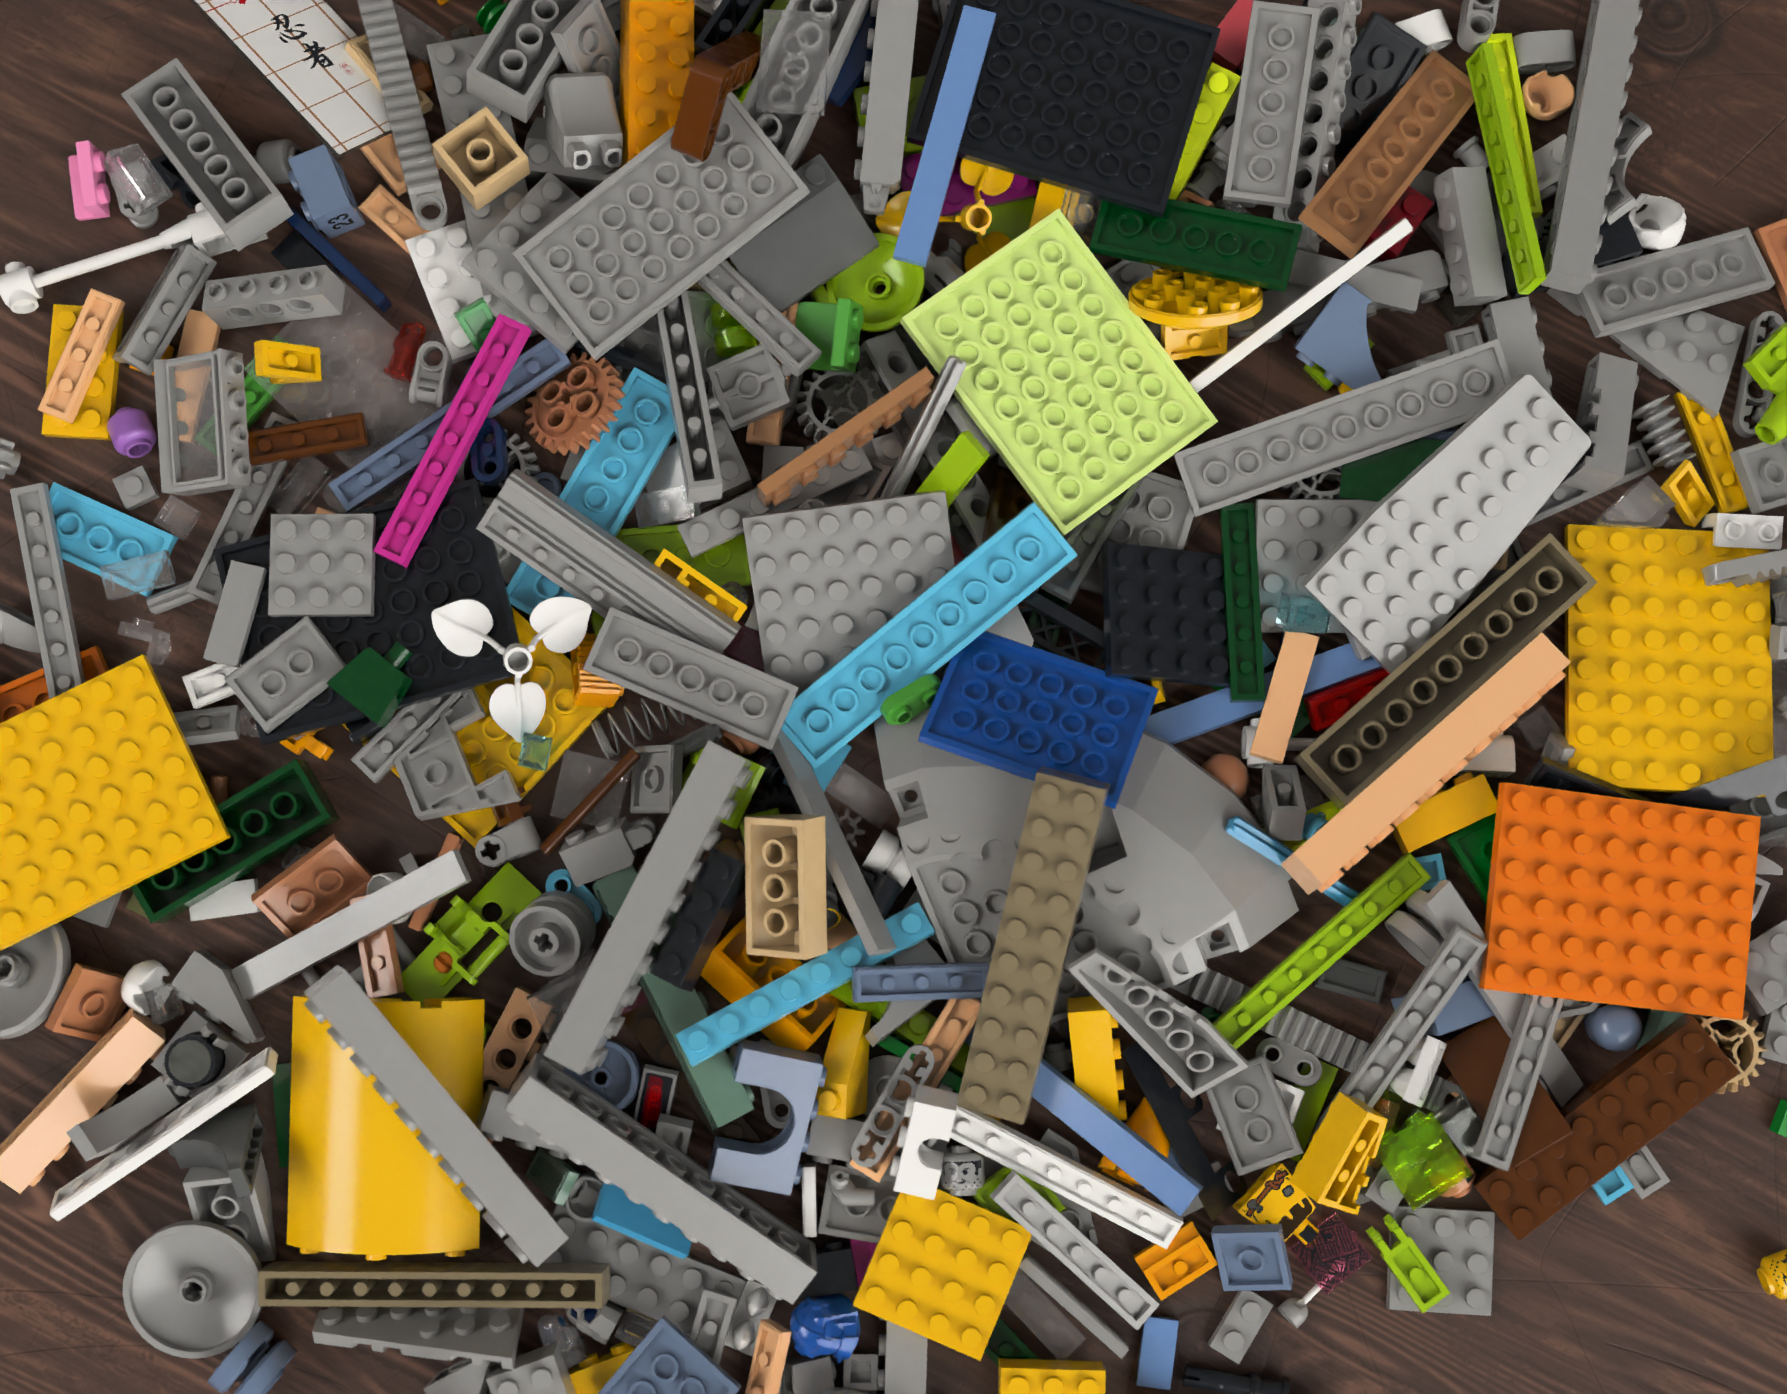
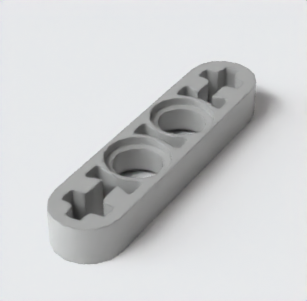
[1733,311,1785,438]
[851,1044,935,1167]

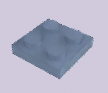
[1211,1224,1293,1291]

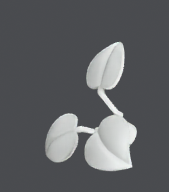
[431,596,592,743]

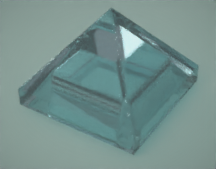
[518,732,553,771]

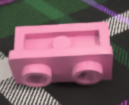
[68,140,111,221]

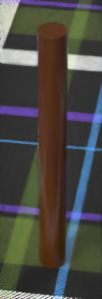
[539,748,641,856]

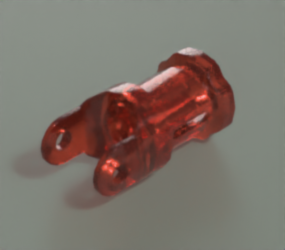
[383,322,426,383]

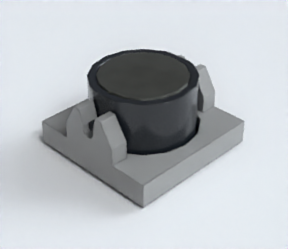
[151,1010,250,1098]

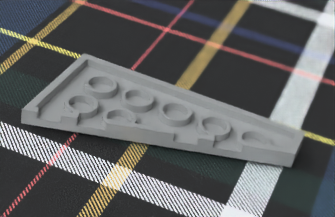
[1546,288,1745,419]
[312,1307,525,1370]

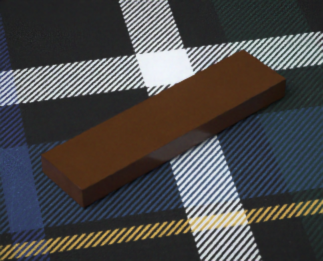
[248,412,370,467]

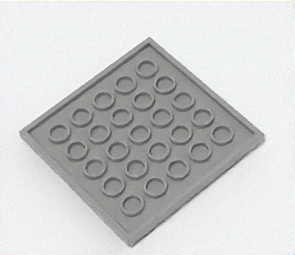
[742,490,955,696]

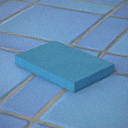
[591,1182,692,1259]

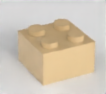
[432,106,530,211]

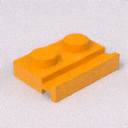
[1133,1220,1218,1301]

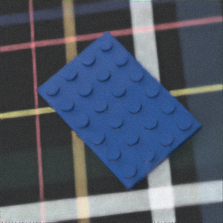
[919,631,1158,809]

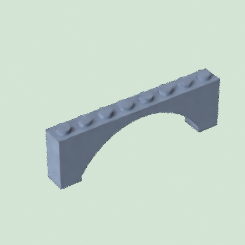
[1294,281,1458,441]

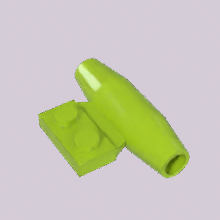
[1742,322,1787,445]

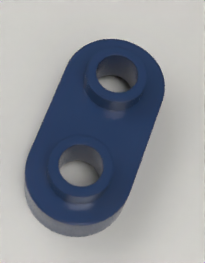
[470,418,508,486]

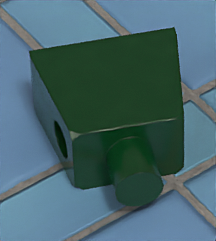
[326,641,412,728]

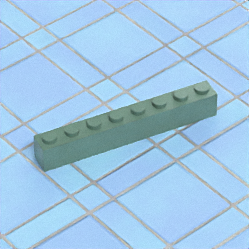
[592,865,755,1130]

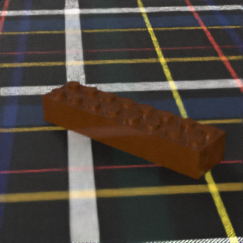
[1472,1013,1740,1241]

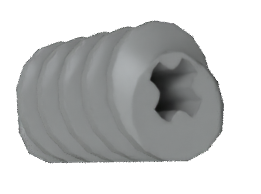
[1632,395,1697,469]

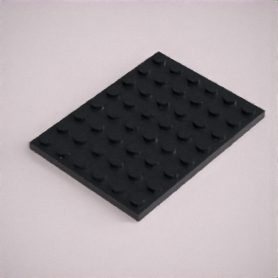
[907,0,1221,218]
[213,478,529,746]

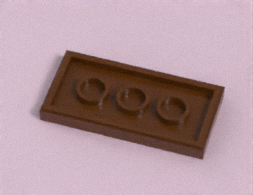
[1442,1016,1573,1169]

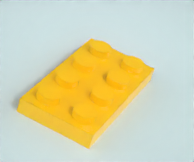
[41,304,124,441]

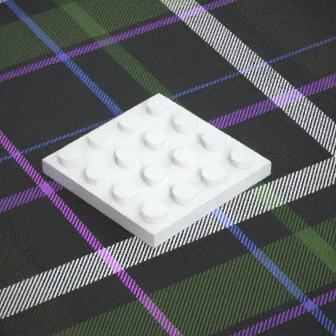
[405,219,540,364]

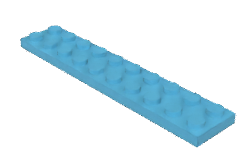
[781,501,1078,769]

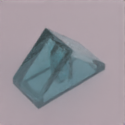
[1275,592,1331,633]

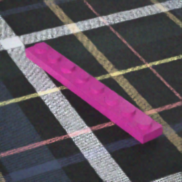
[373,313,532,568]

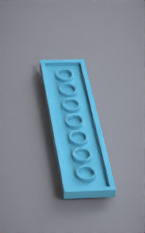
[507,367,675,615]

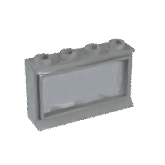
[153,348,251,496]

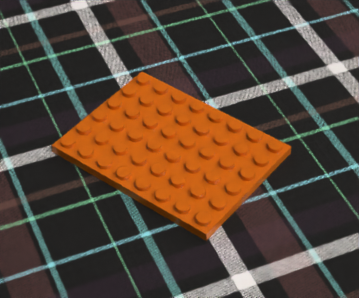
[1478,782,1761,1020]

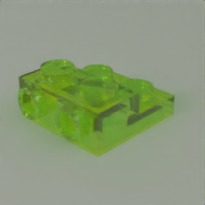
[1377,1111,1472,1212]

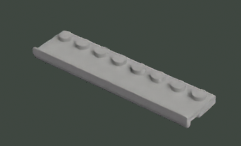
[476,469,741,654]

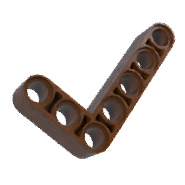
[671,30,771,162]

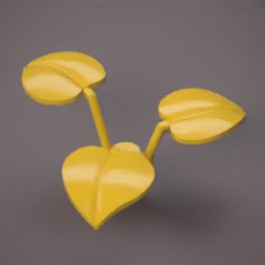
[875,158,1014,273]

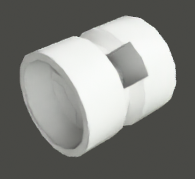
[862,829,912,890]

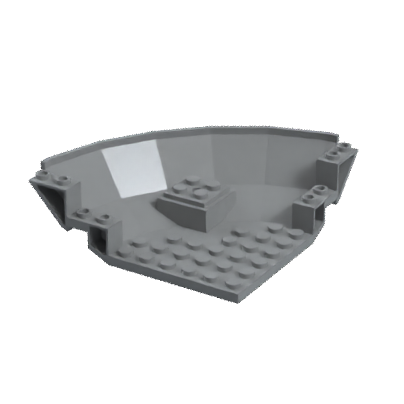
[873,708,1299,1023]

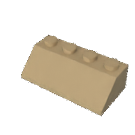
[744,814,827,960]

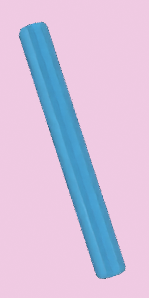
[1225,816,1359,906]

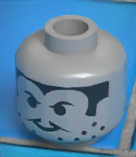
[940,1144,985,1196]

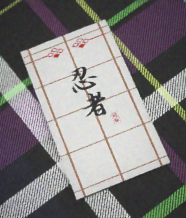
[191,0,428,159]

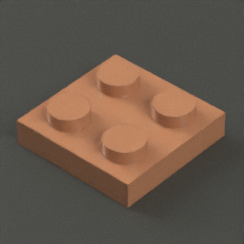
[45,963,127,1042]

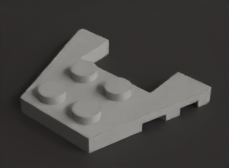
[394,688,522,821]

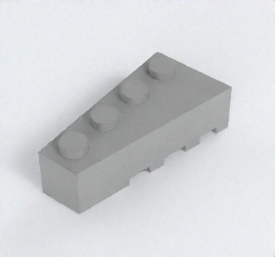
[1561,352,1639,494]

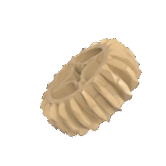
[1688,1010,1768,1094]

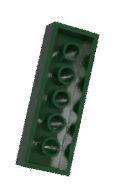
[130,759,340,923]

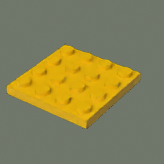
[853,1187,1032,1361]

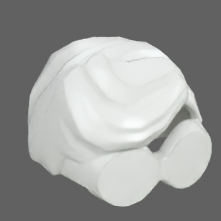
[1627,193,1687,251]

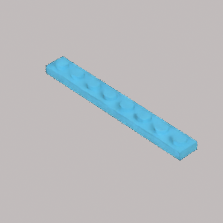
[675,902,935,1067]

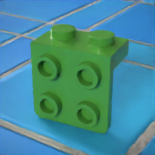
[795,298,864,373]

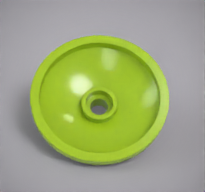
[826,233,925,332]

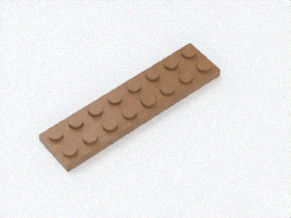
[1298,50,1475,259]

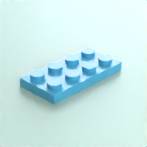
[49,482,178,597]

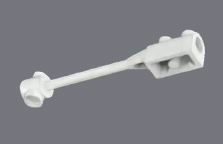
[0,202,268,314]
[1241,718,1516,778]

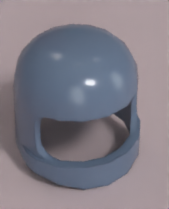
[1584,1003,1642,1052]

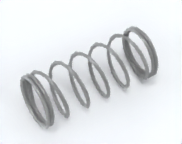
[591,698,696,759]

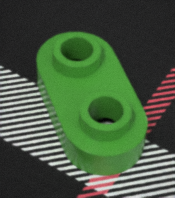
[880,674,941,725]

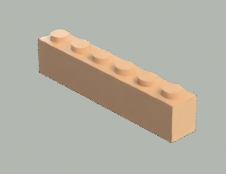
[0,1008,166,1194]

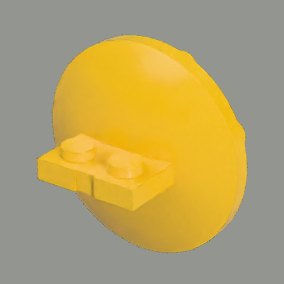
[1128,269,1263,361]

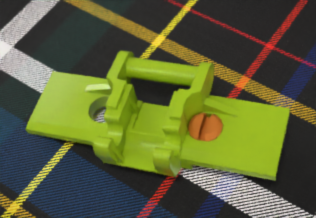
[402,862,542,1005]

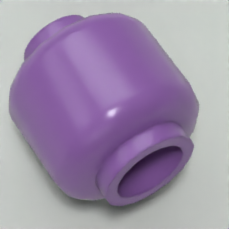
[107,407,157,458]

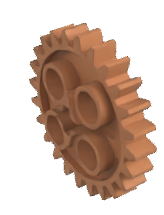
[525,352,625,456]

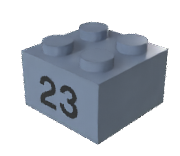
[287,144,365,239]

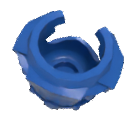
[790,1293,861,1364]

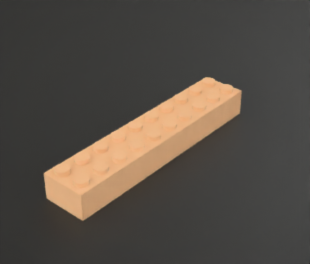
[1280,632,1571,895]

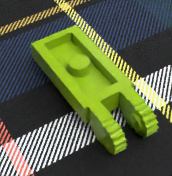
[1366,1214,1450,1313]

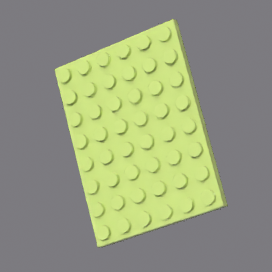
[900,208,1218,536]

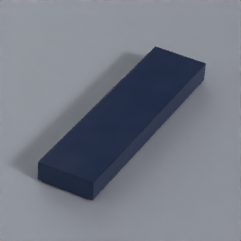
[286,208,392,313]

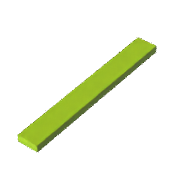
[1466,43,1547,295]
[1212,852,1432,1049]

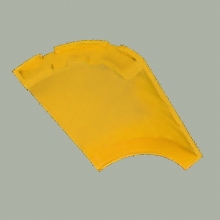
[287,995,485,1261]

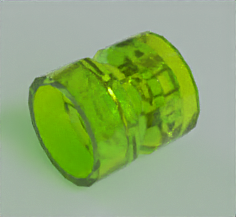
[709,303,758,357]

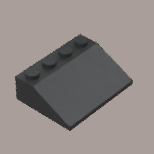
[726,154,880,313]

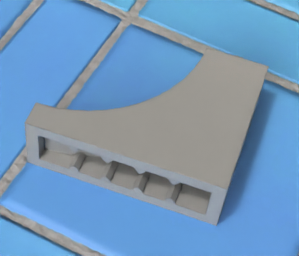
[865,939,944,1047]
[66,1075,189,1161]

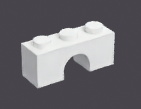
[890,1084,959,1200]

